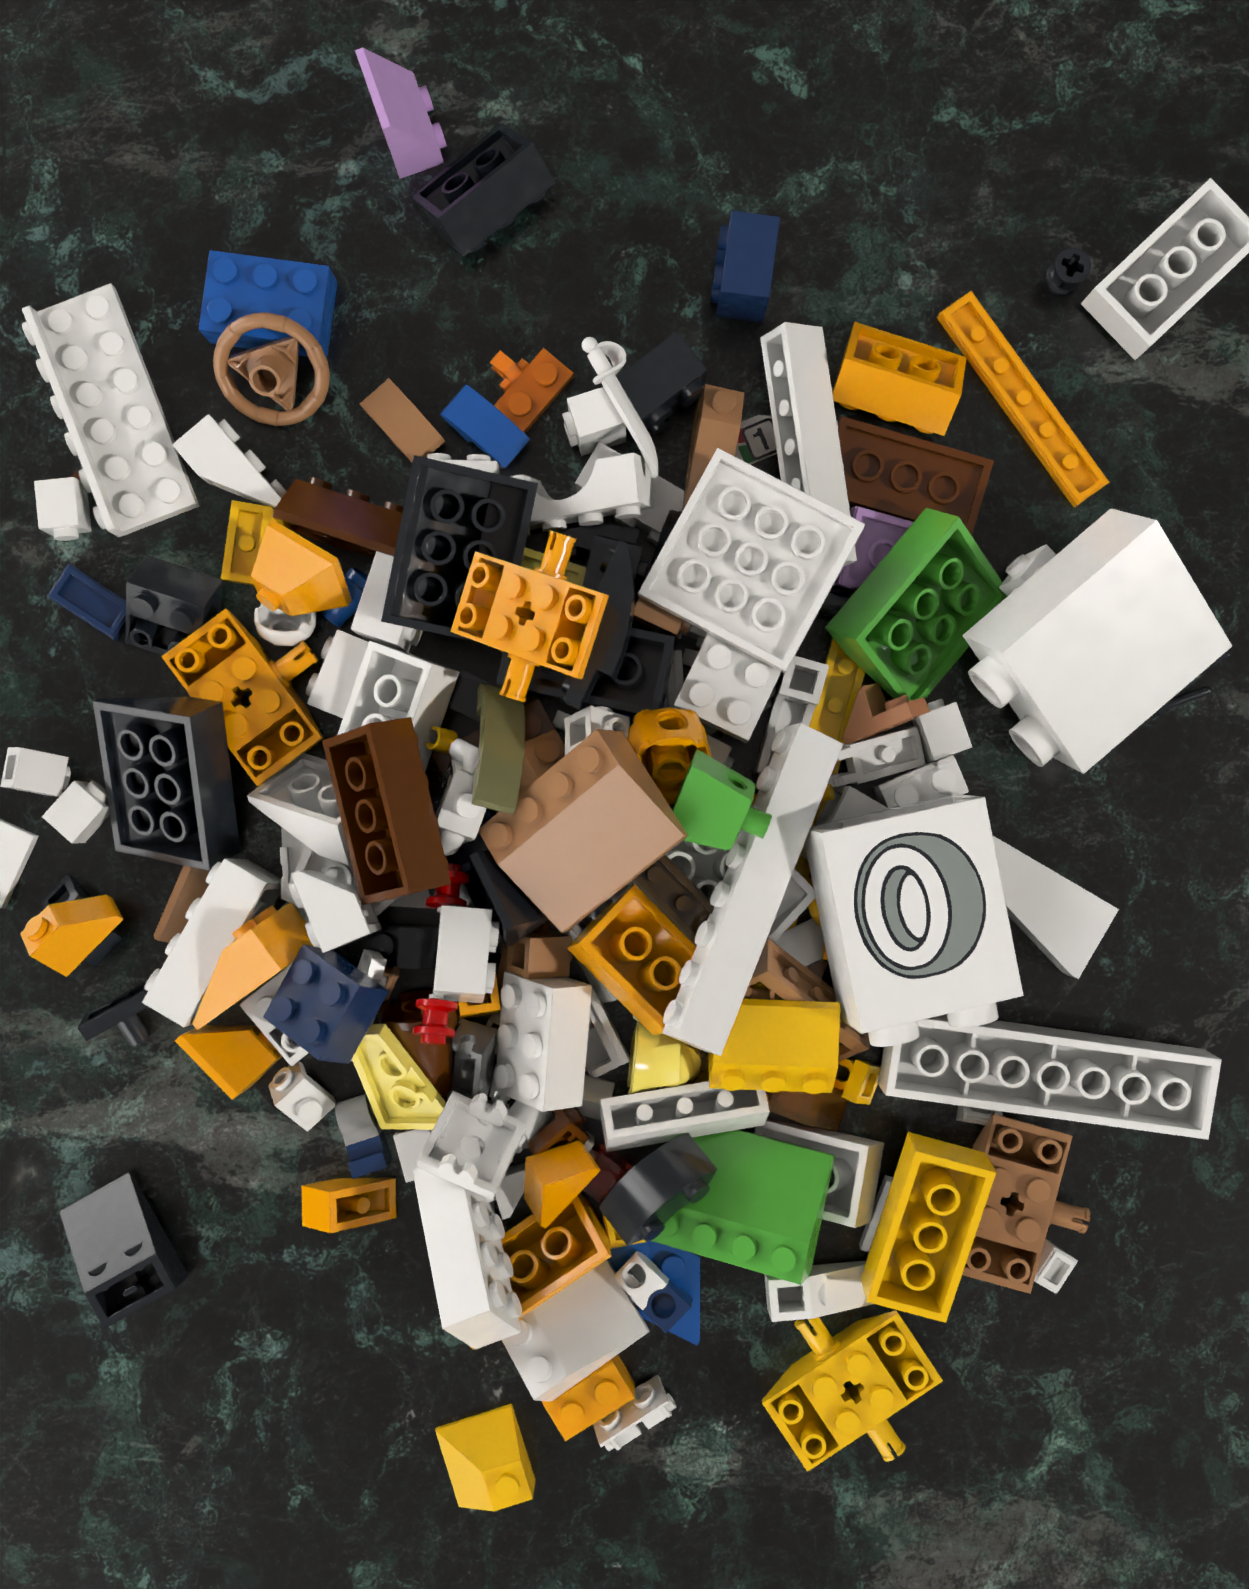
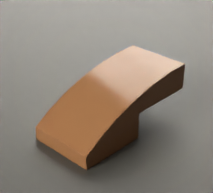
[360,378,445,463]

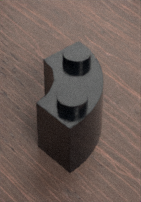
[599,1133,717,1246]

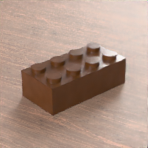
[322,717,451,905]

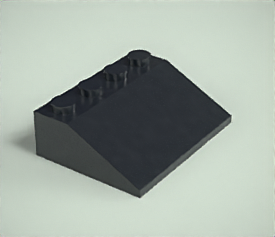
[381,455,538,642]
[93,697,240,871]

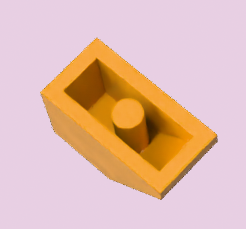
[20,894,123,977]
[301,1177,396,1233]

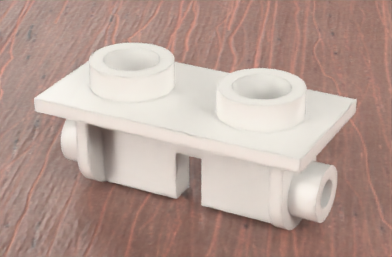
[593,1375,677,1451]

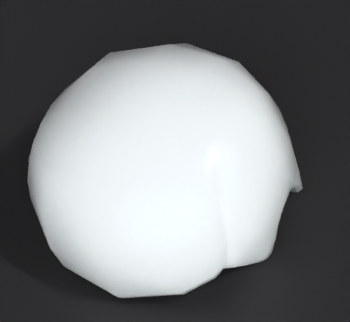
[254,603,316,646]

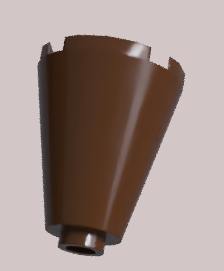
[377,988,458,1099]

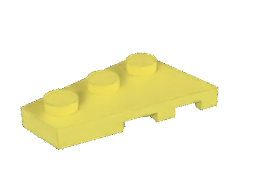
[352,1024,446,1130]

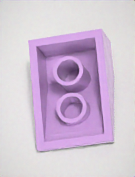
[355,48,447,179]

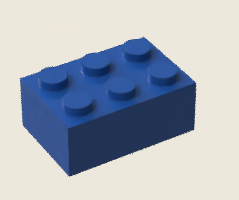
[198,250,337,358]

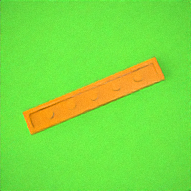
[936,291,1109,507]

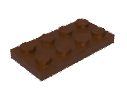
[838,416,994,536]

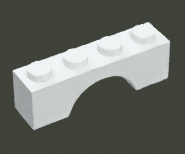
[511,452,654,537]

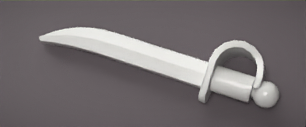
[582,337,658,478]

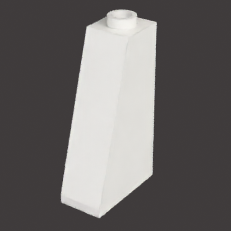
[993,836,1119,979]

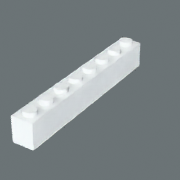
[662,723,843,1056]

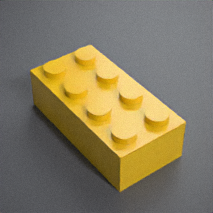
[860,1132,996,1323]

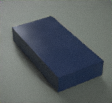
[47,563,126,641]

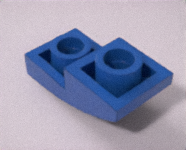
[439,385,530,469]

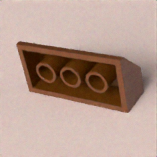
[272,477,403,559]

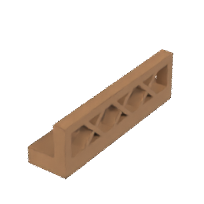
[744,938,869,1062]

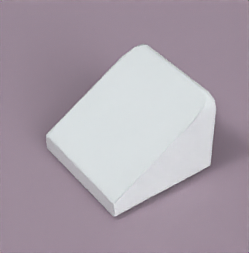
[1034,1239,1078,1294]

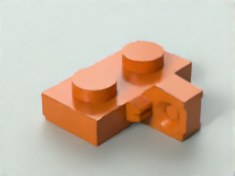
[490,348,574,434]

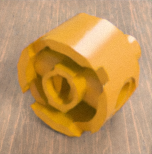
[627,707,711,804]

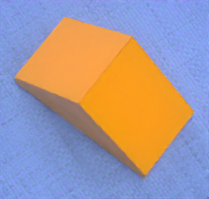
[524,1141,601,1229]

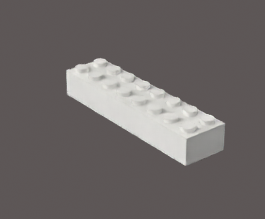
[878,1014,1222,1140]

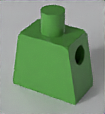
[672,749,772,850]

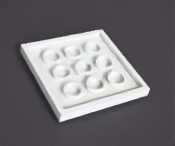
[638,448,865,673]

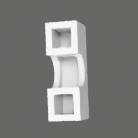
[753,656,829,775]

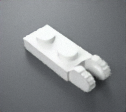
[828,726,926,788]

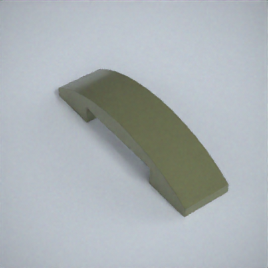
[472,682,525,815]

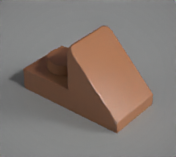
[843,683,930,744]

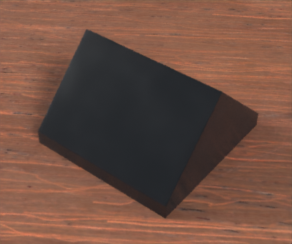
[469,850,549,948]

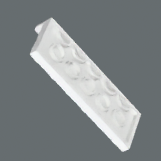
[22,283,199,537]

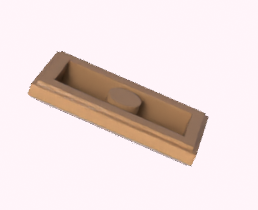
[153,865,210,943]

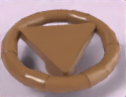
[213,312,330,426]

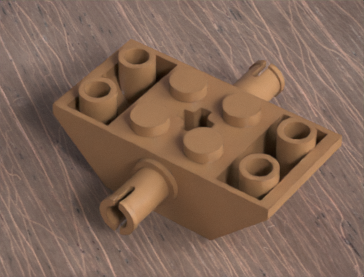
[962,1113,1090,1294]

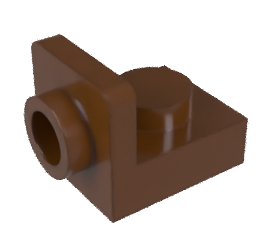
[527,1107,590,1155]

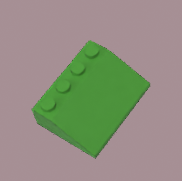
[825,508,1008,701]
[651,1129,835,1285]

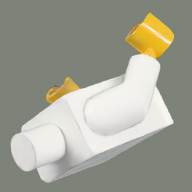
[425,726,487,856]

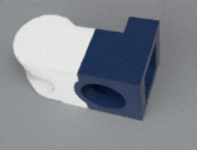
[614,1251,693,1334]

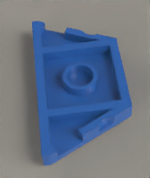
[605,1241,700,1346]

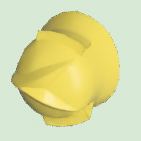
[627,1021,701,1095]

